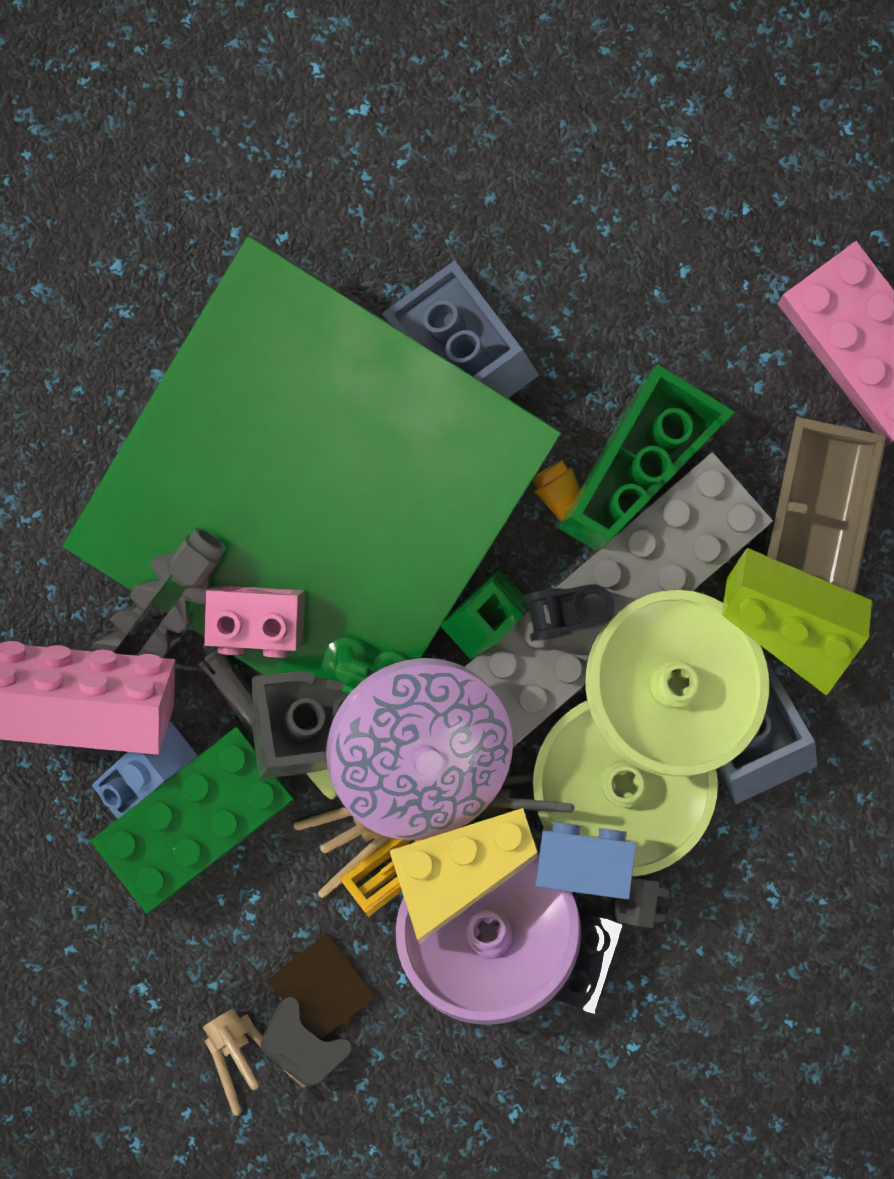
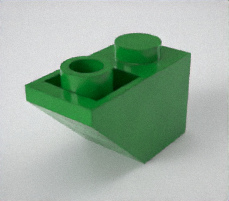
[440,567,527,659]

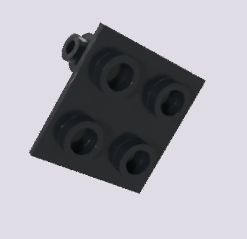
[552,910,624,1014]

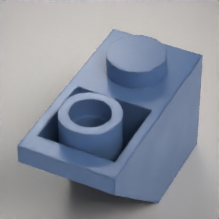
[92,721,198,819]

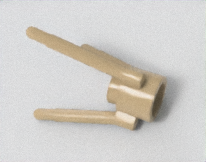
[293,807,391,898]
[203,1008,306,1116]

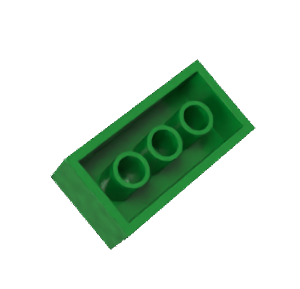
[90,727,296,914]

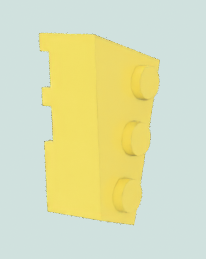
[390,808,537,944]

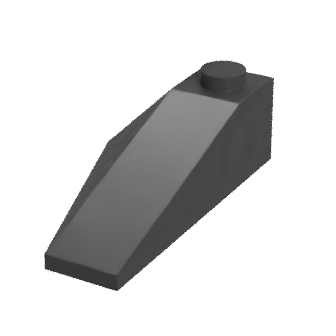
[252,671,349,779]

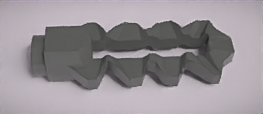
[90,527,226,658]

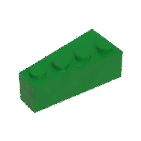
[558,364,735,552]

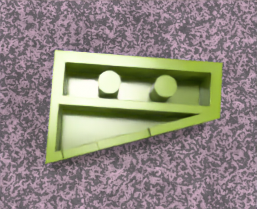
[722,548,872,696]

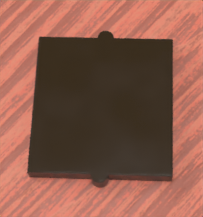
[267,933,376,1040]

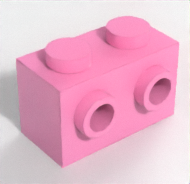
[204,585,305,658]

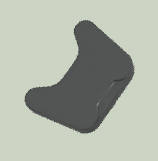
[261,997,351,1086]

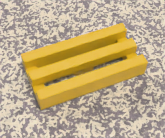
[339,838,421,917]

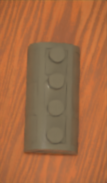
[767,417,886,593]

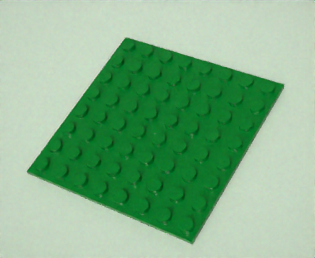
[62,236,562,681]

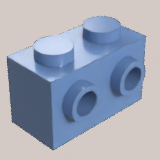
[535,822,636,899]

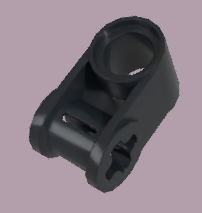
[522,584,614,642]

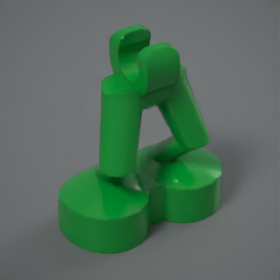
[322,635,410,694]

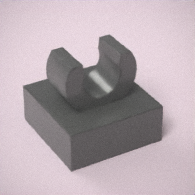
[612,878,669,928]

